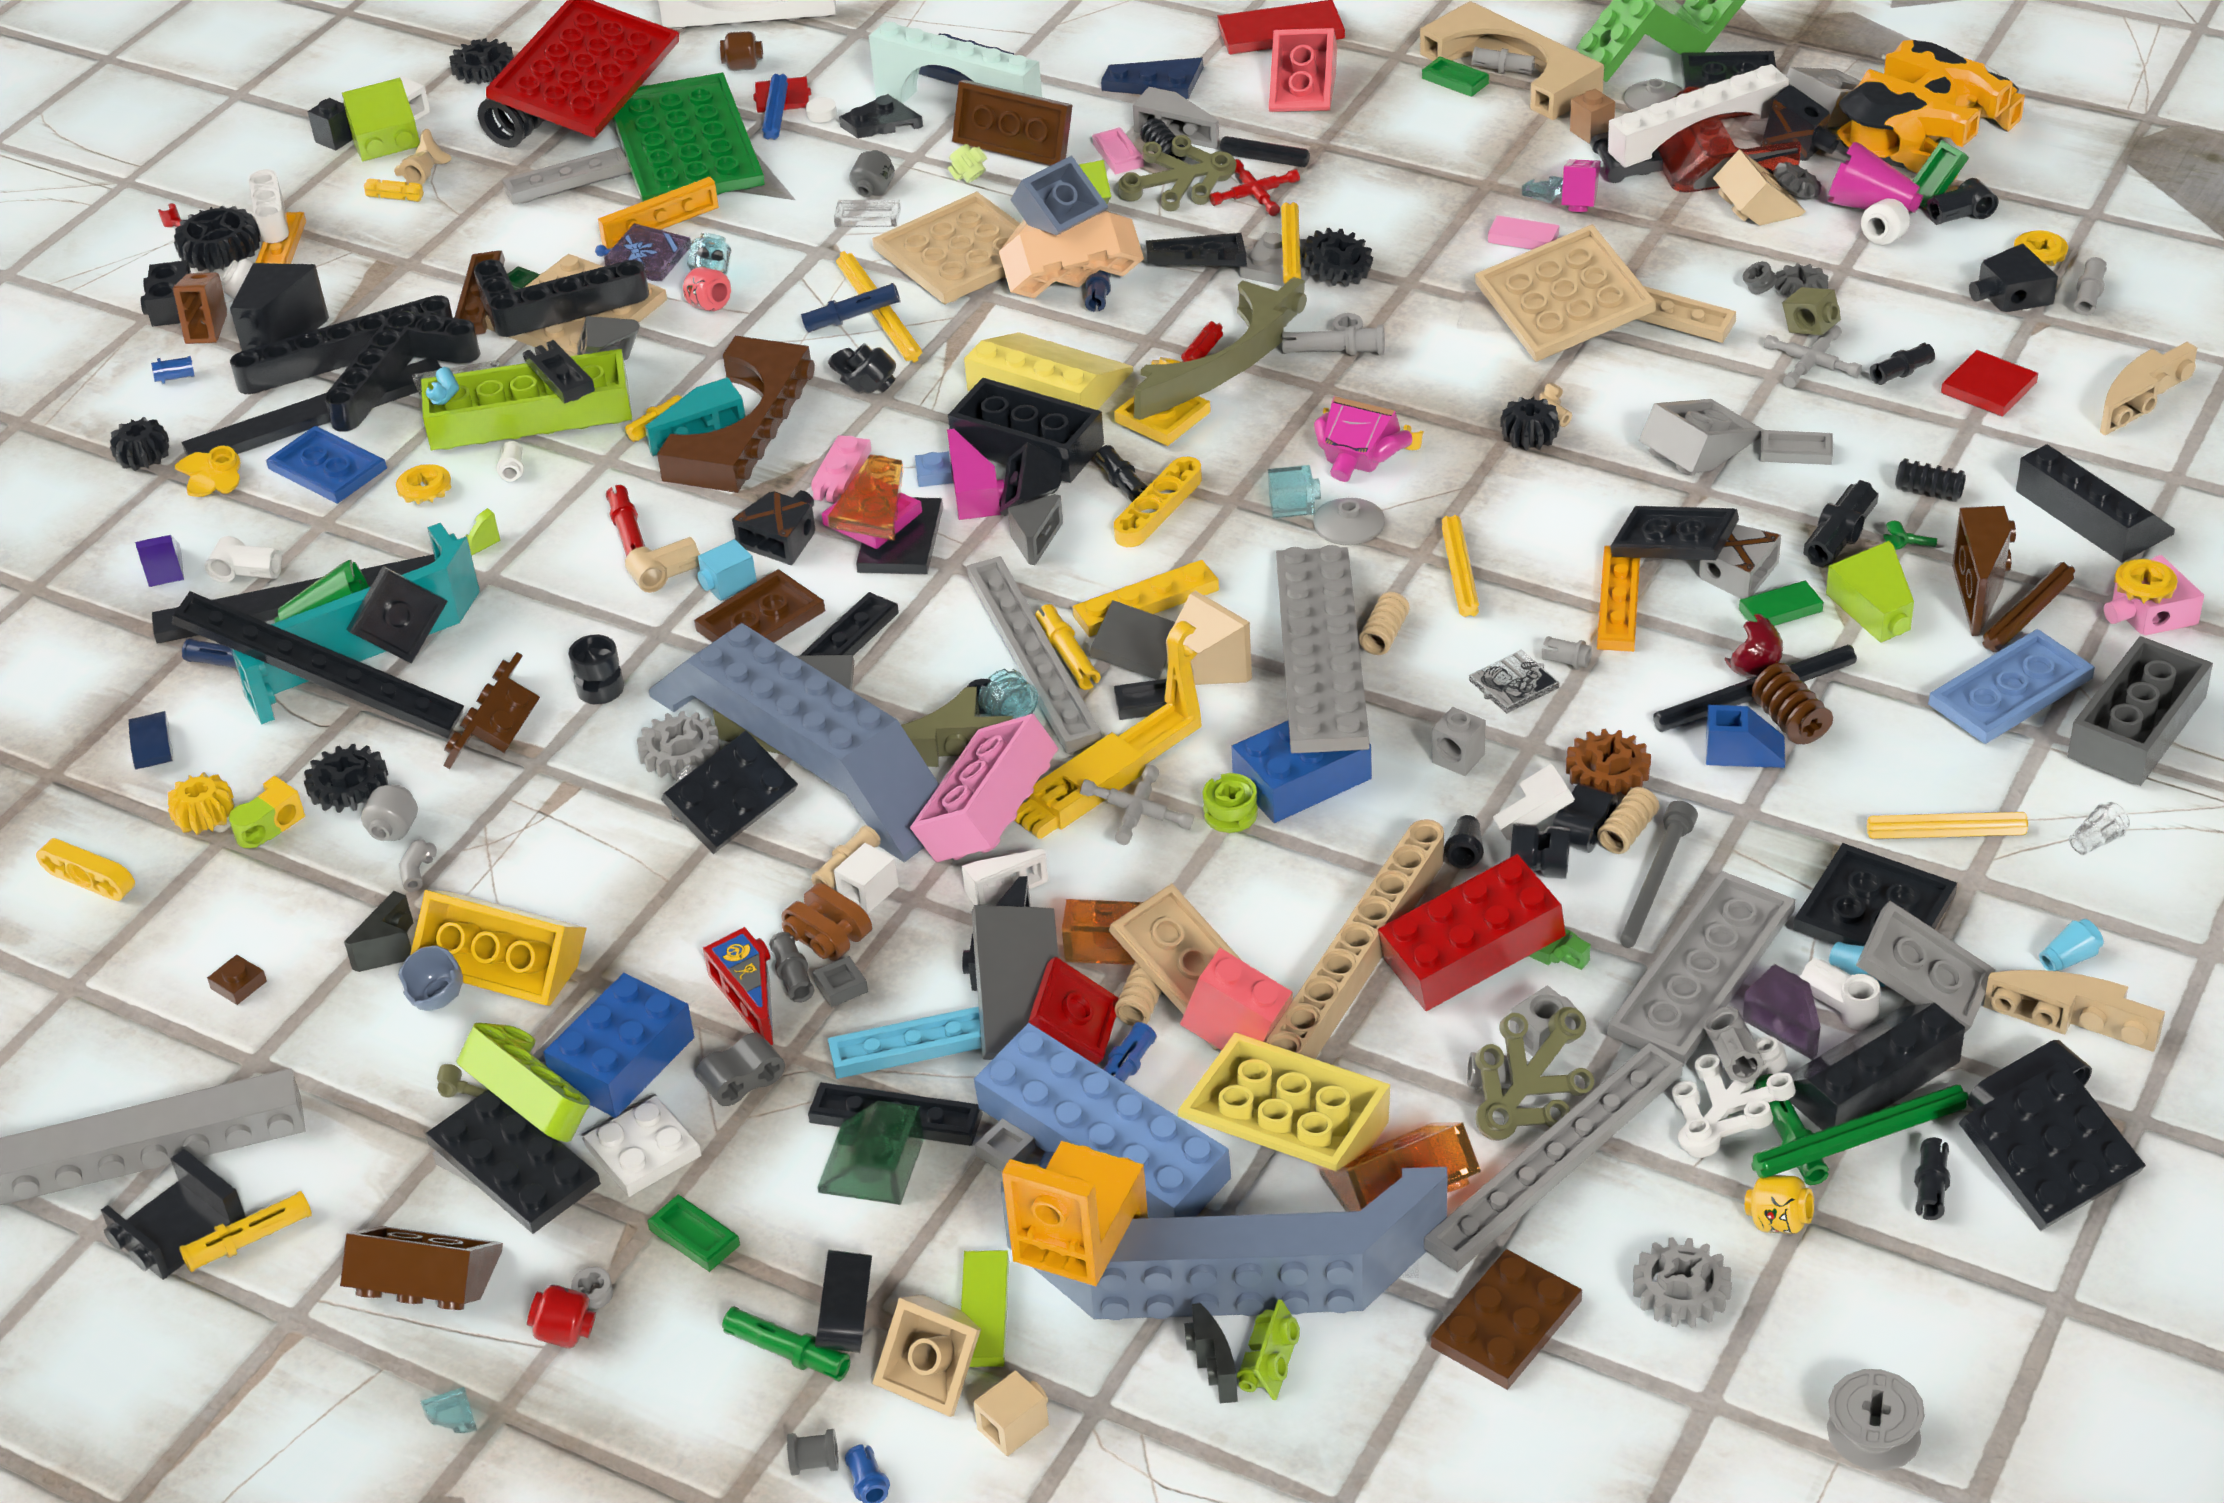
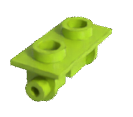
[1236,1299,1300,1400]

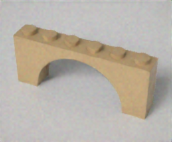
[1420,1,1604,120]

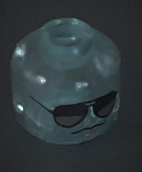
[687,233,732,275]

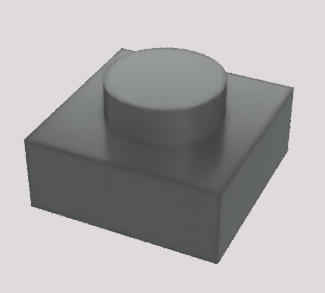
[813,956,868,1008]

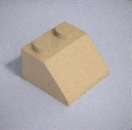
[1713,149,1806,226]

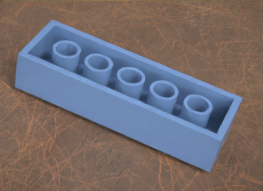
[974,1023,1231,1218]

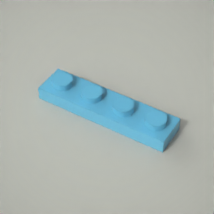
[828,1006,982,1079]

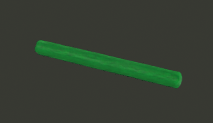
[1751,1084,1969,1178]

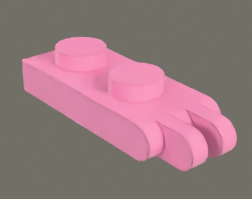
[811,435,872,503]

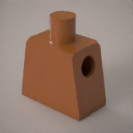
[173,272,227,344]

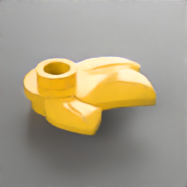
[175,446,241,497]

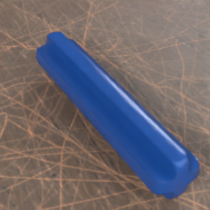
[762,73,788,140]

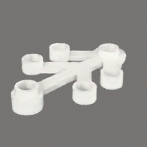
[1672,1036,1796,1158]

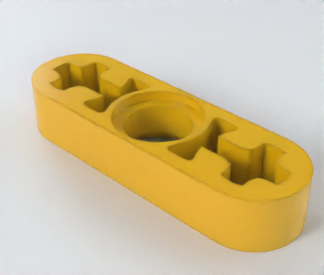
[36,838,135,901]

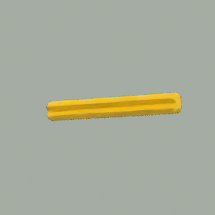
[1281,202,1301,284]
[1442,515,1479,617]
[1867,812,2028,839]

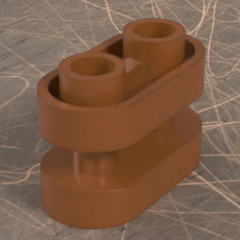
[781,883,872,961]

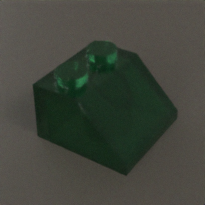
[817,1101,924,1205]

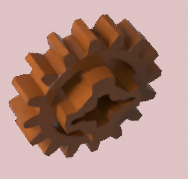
[1566,729,1651,796]

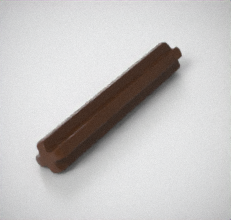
[1982,562,2075,652]

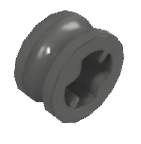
[1742,261,1777,294]

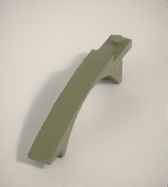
[1134,277,1307,420]
[713,687,1013,767]

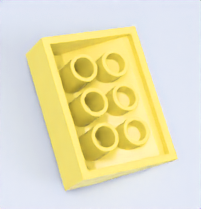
[964,332,1133,410]
[1178,1032,1391,1171]

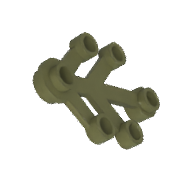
[1118,135,1236,211]
[1475,1007,1594,1141]

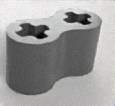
[696,1033,785,1106]

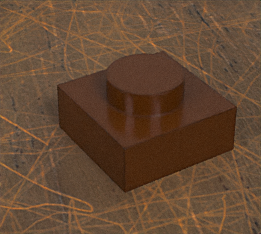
[207,954,267,1005]

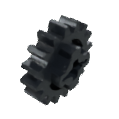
[449,38,514,84]
[1301,228,1374,287]
[304,744,389,813]

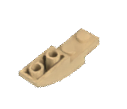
[2100,342,2198,435]
[1983,970,2165,1052]

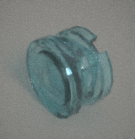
[979,668,1038,719]

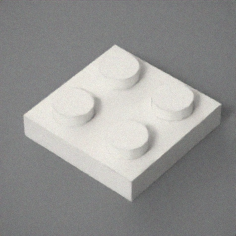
[583,1096,701,1197]

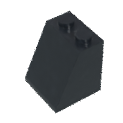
[230,263,329,351]

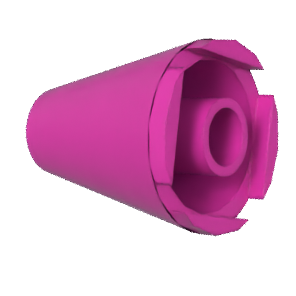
[1828,142,1923,213]

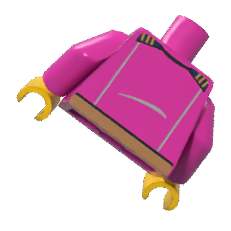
[1314,396,1424,482]

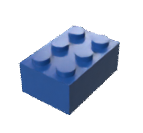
[1231,720,1372,823]
[543,973,695,1118]

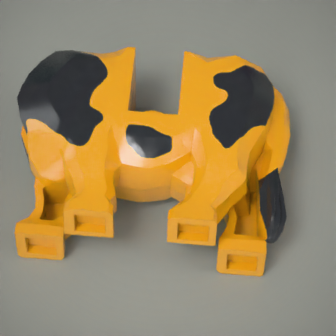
[1837,40,2025,181]

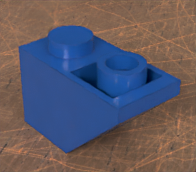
[1706,705,1785,768]

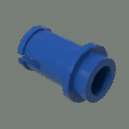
[151,356,195,384]
[845,1444,890,1503]

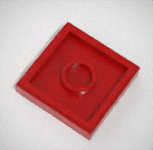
[1941,350,2038,417]
[1028,956,1119,1065]

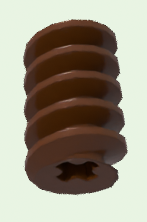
[1752,663,1833,745]

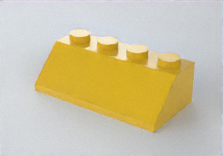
[410,890,587,1006]

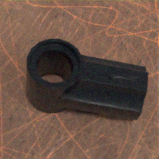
[1927,178,1999,225]

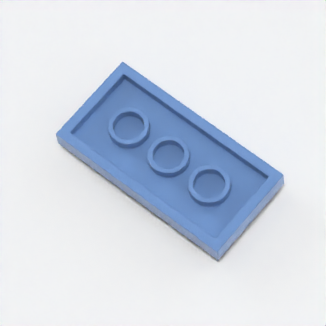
[1928,629,2095,744]

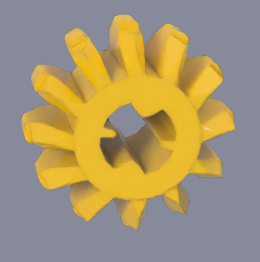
[168,772,234,835]

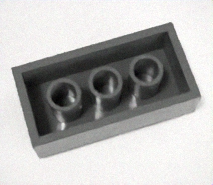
[2067,636,2213,786]

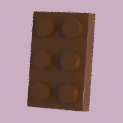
[694,569,826,643]
[1431,1249,1582,1390]

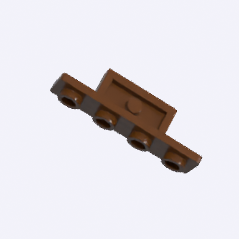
[443,652,540,770]

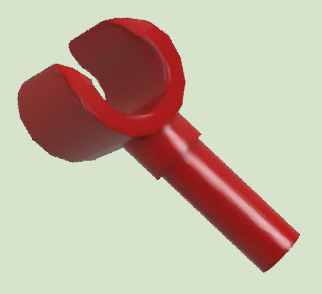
[158,203,182,227]

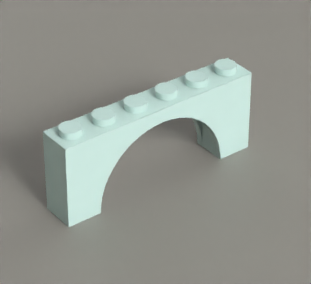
[869,21,1042,103]

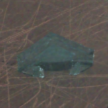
[1522,176,1563,203]
[420,1387,477,1433]

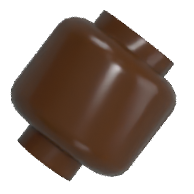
[720,31,763,71]

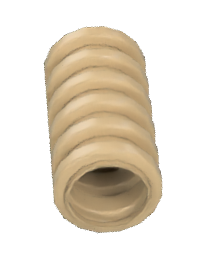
[1359,592,1410,655]
[1597,787,1659,854]
[1115,961,1162,1026]

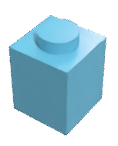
[697,539,757,601]

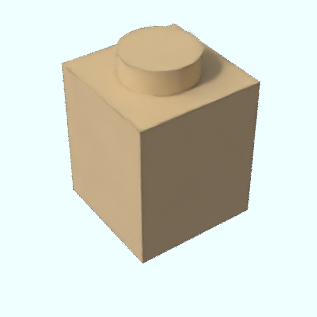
[974,1370,1049,1457]

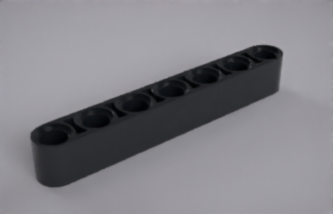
[230,295,453,394]

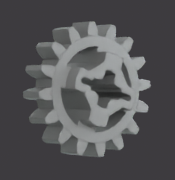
[637,711,721,779]
[1632,1237,1732,1328]

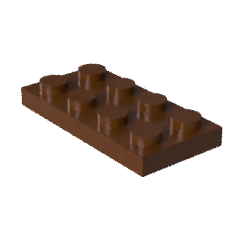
[952,80,1073,165]

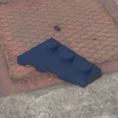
[1101,57,1204,99]

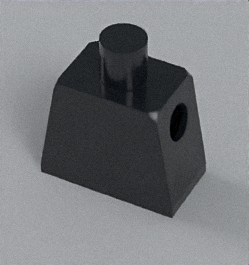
[1969,244,2058,312]

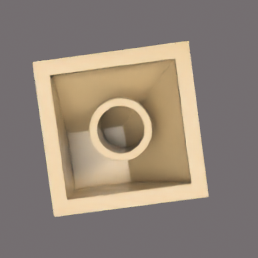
[1166,590,1252,685]
[872,1295,981,1417]

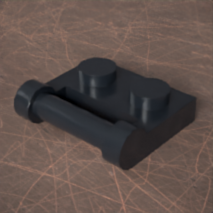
[1590,132,1663,183]

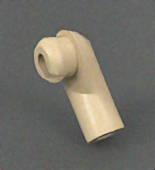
[1539,383,1572,427]

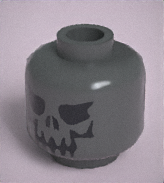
[849,150,895,197]

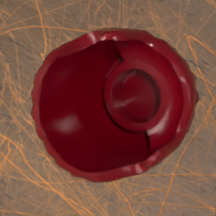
[1724,614,1783,678]

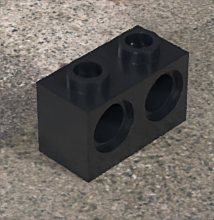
[140,260,191,327]

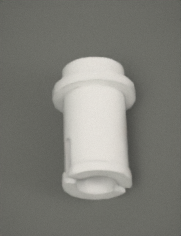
[496,441,524,482]

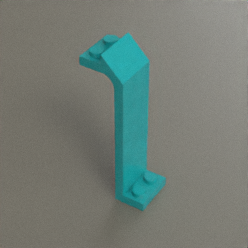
[230,522,480,725]

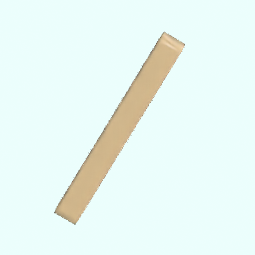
[1266,819,1444,1059]

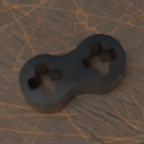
[1552,783,1618,853]

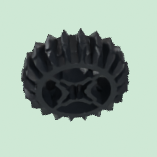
[174,205,261,272]

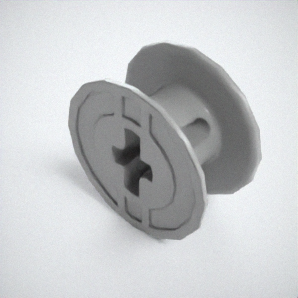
[1827,1369,1925,1471]

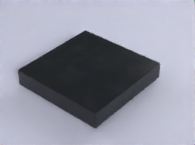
[347,566,448,664]

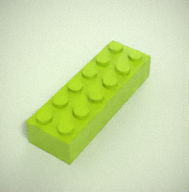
[421,349,632,451]

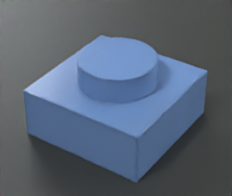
[915,451,953,487]

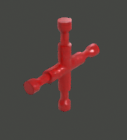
[1210,159,1300,216]

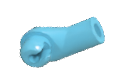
[426,367,459,405]

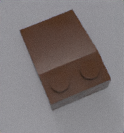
[1952,506,2016,636]

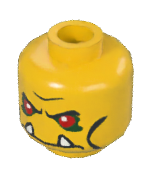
[1744,1175,1814,1234]

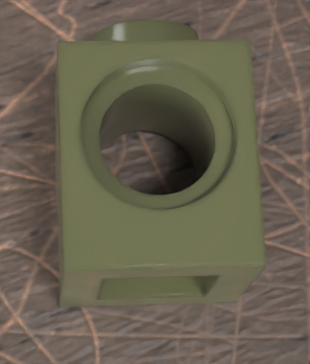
[1782,287,1841,335]

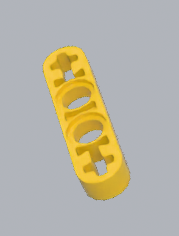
[1114,456,1202,547]

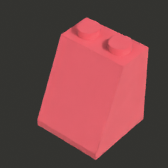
[1180,948,1293,1050]

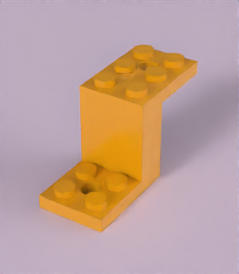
[1002,1141,1148,1286]

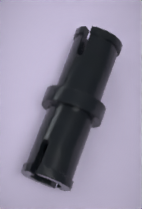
[1869,342,1935,385]
[1095,445,1148,502]
[1914,1137,1951,1220]

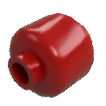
[527,1285,596,1349]

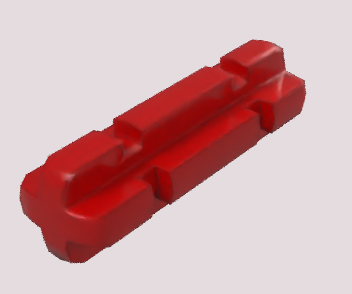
[1181,321,1223,362]

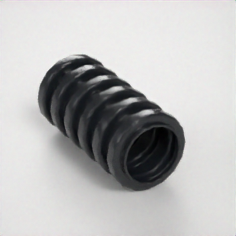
[1140,118,1187,161]
[1895,458,1966,502]

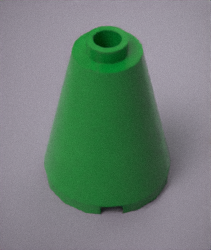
[274,560,369,623]

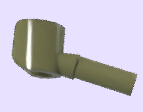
[437,1064,486,1098]

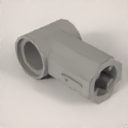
[1703,1007,1764,1083]

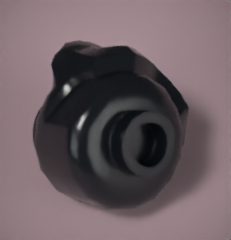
[828,343,896,394]

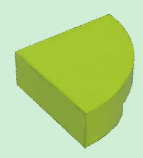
[465,508,501,555]

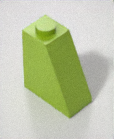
[1826,541,1914,643]

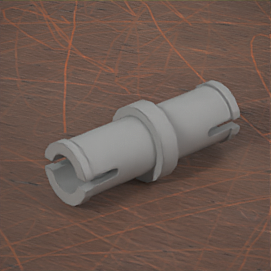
[1472,46,1535,75]
[2074,257,2107,315]

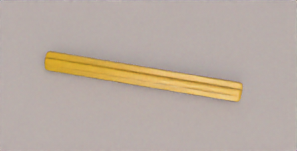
[836,251,922,363]

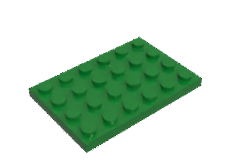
[612,72,765,202]

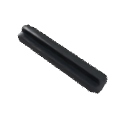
[1220,136,1310,167]

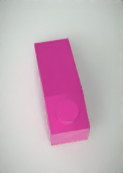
[1561,159,1601,212]
[947,429,1004,520]

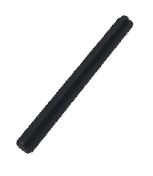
[1653,645,1857,732]

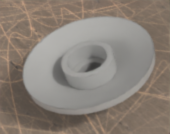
[1624,79,1684,111]
[1314,498,1385,545]

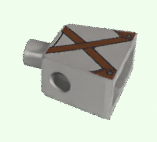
[1699,525,1781,599]

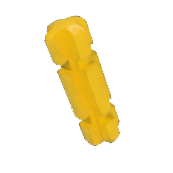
[364,178,424,202]

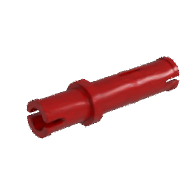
[606,485,645,557]

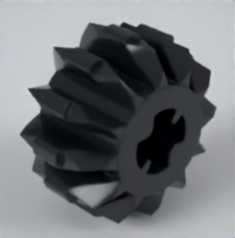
[1500,396,1560,451]
[110,417,169,471]

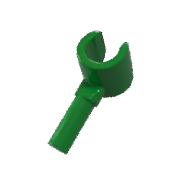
[1883,520,1937,550]

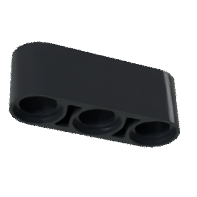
[1968,1040,2092,1110]
[815,1249,872,1353]

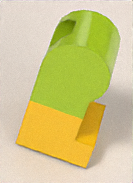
[229,775,305,848]

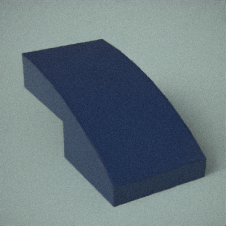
[128,711,173,770]

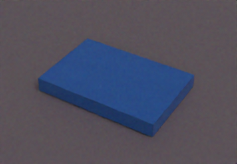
[266,426,387,504]

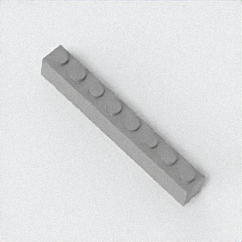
[0,1068,306,1205]

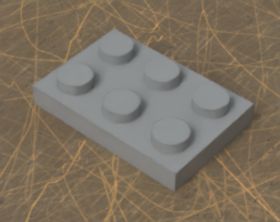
[1856,901,1996,1032]

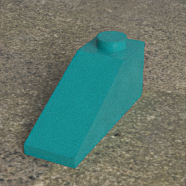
[645,377,746,456]

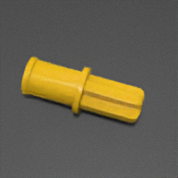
[625,395,682,442]

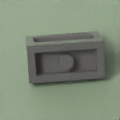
[577,316,640,361]

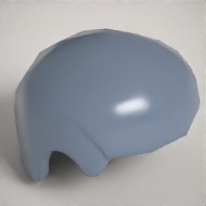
[398,945,463,1011]

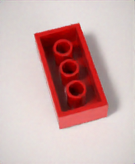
[1378,854,1566,1011]

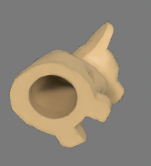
[394,129,452,185]

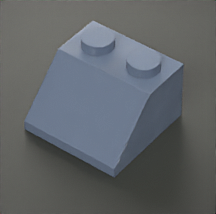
[1010,155,1108,235]

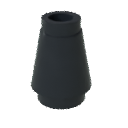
[1444,815,1484,869]

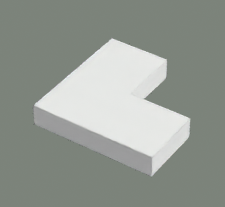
[1493,763,1575,840]

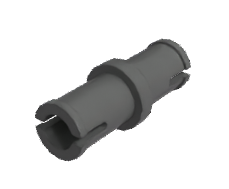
[769,932,815,1003]

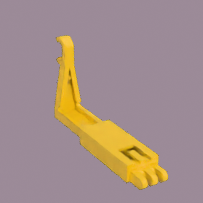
[1014,621,1202,839]

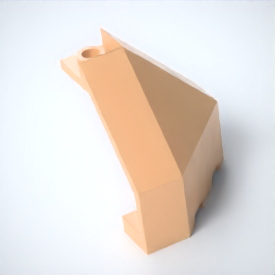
[999,211,1144,298]

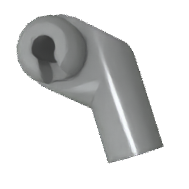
[399,839,437,892]

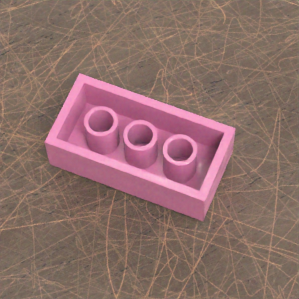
[910,714,1059,862]

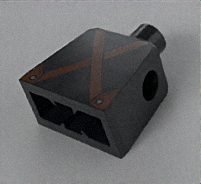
[1761,84,1840,161]
[732,490,816,566]

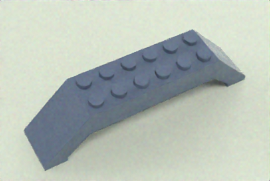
[649,623,939,862]
[1001,1167,1447,1320]

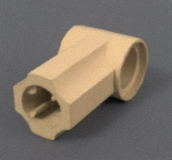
[625,537,700,593]

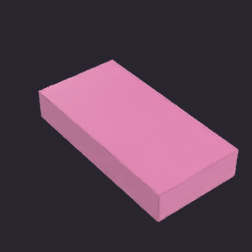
[1092,127,1144,175]
[1488,216,1559,250]

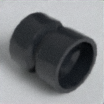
[568,634,624,705]
[1510,823,1570,879]

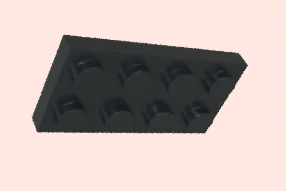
[425,1089,601,1234]

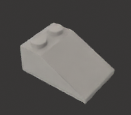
[1786,67,1861,130]
[1638,399,1764,475]

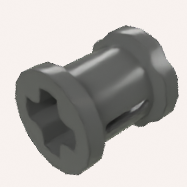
[787,1429,839,1476]

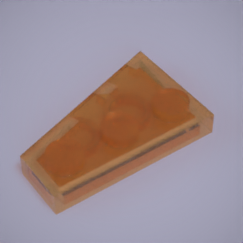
[827,454,904,540]

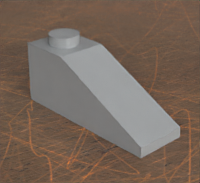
[1133,87,1220,149]

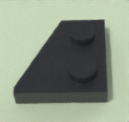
[839,94,923,139]

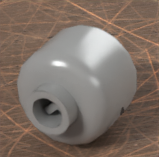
[361,784,418,841]

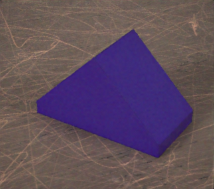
[135,535,184,587]

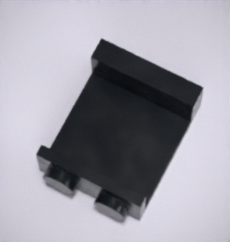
[101,1149,246,1280]

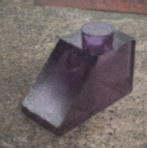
[1743,964,1821,1060]

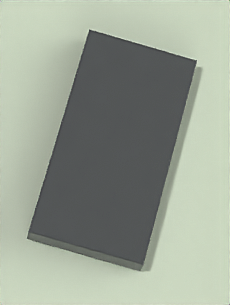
[972,905,1059,1060]

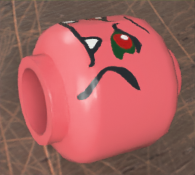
[683,267,731,311]

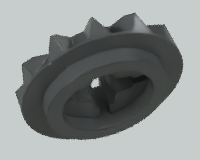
[1773,162,1822,199]
[1774,263,1828,297]

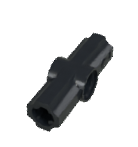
[1803,480,1879,568]

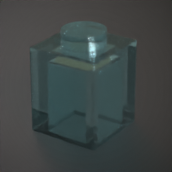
[1268,465,1321,518]

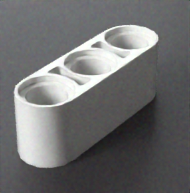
[249,169,289,243]

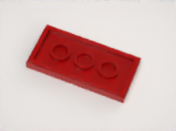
[1217,0,1345,55]

